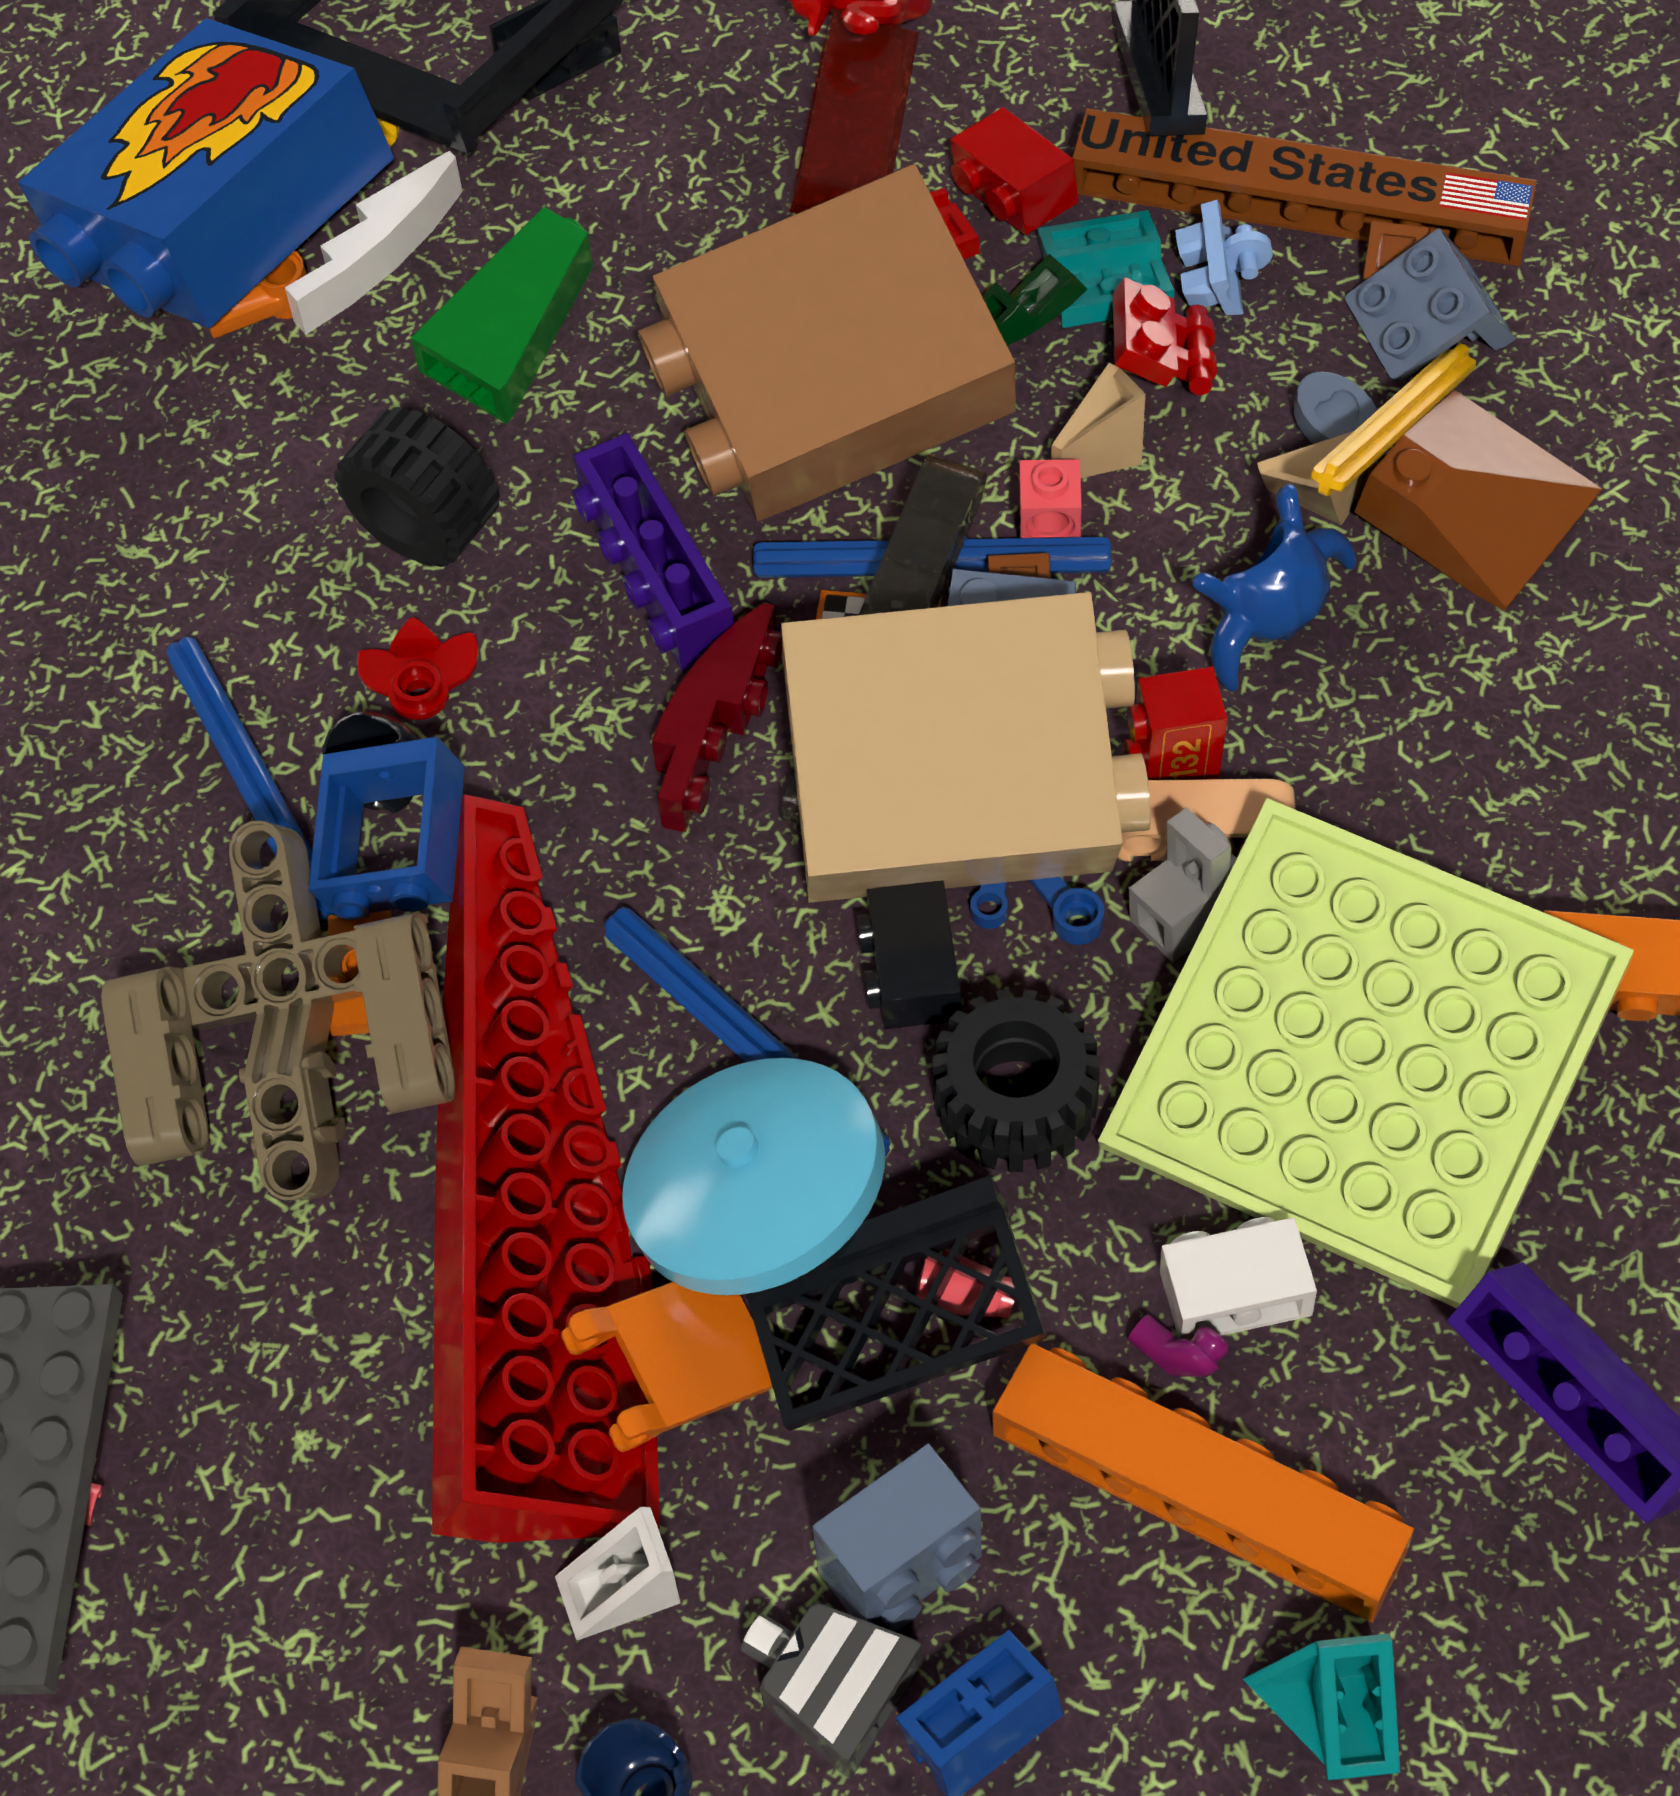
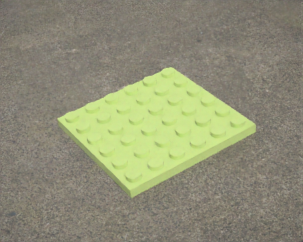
[1098,798,1634,1308]

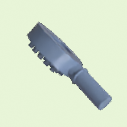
[1294,371,1389,466]

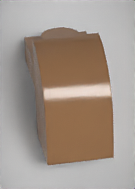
[438,1647,537,1796]

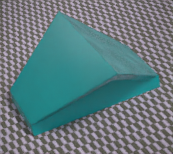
[1243,1633,1400,1781]

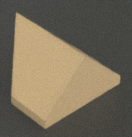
[1051,363,1145,478]
[1257,431,1383,525]

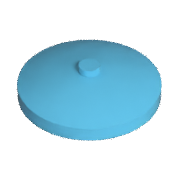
[622,1058,885,1295]

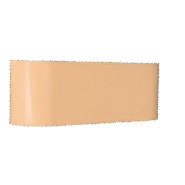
[1118,779,1296,861]

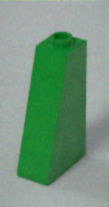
[411,207,593,424]

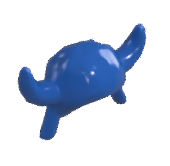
[1192,484,1356,691]

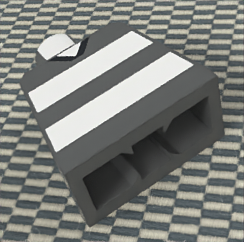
[741,1604,923,1779]

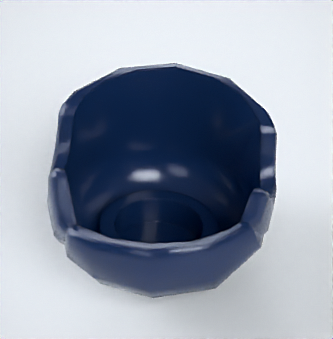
[575,1717,693,1796]

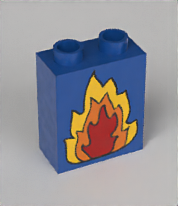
[18,18,394,328]

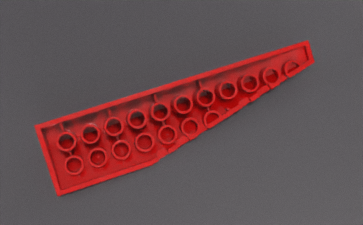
[432,794,660,1543]

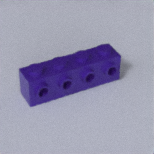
[572,433,734,671]
[1447,1262,1680,1524]

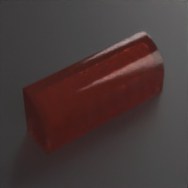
[789,9,919,214]

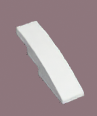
[285,151,462,335]

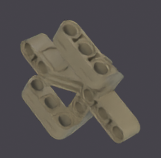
[101,821,455,1200]

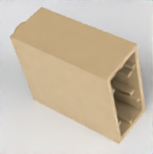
[781,592,1151,903]

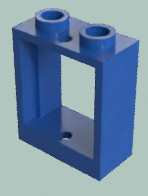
[308,737,465,920]

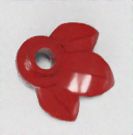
[357,617,479,720]

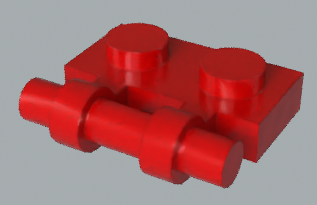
[1113,277,1217,395]

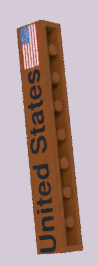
[1073,108,1537,267]

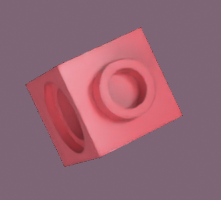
[1019,459,1082,538]

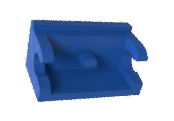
[896,1630,1064,1796]

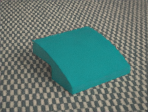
[1037,210,1175,328]

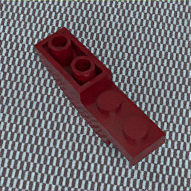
[652,603,782,833]

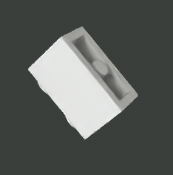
[1160,1217,1317,1341]

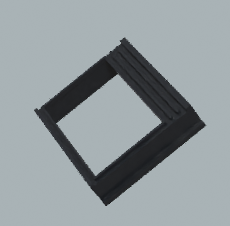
[213,0,624,154]

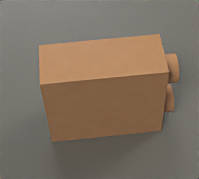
[637,164,1016,521]

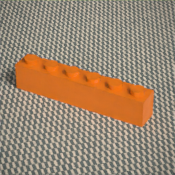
[993,1343,1414,1623]

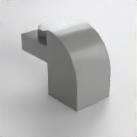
[1129,807,1237,963]

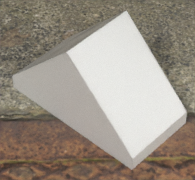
[555,1507,681,1640]

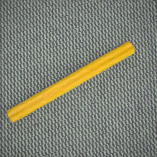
[1311,343,1476,496]

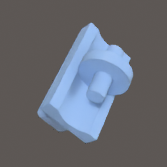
[1175,200,1273,315]

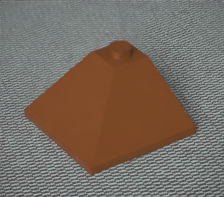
[1354,390,1602,611]

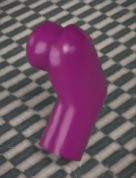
[1128,1314,1229,1377]

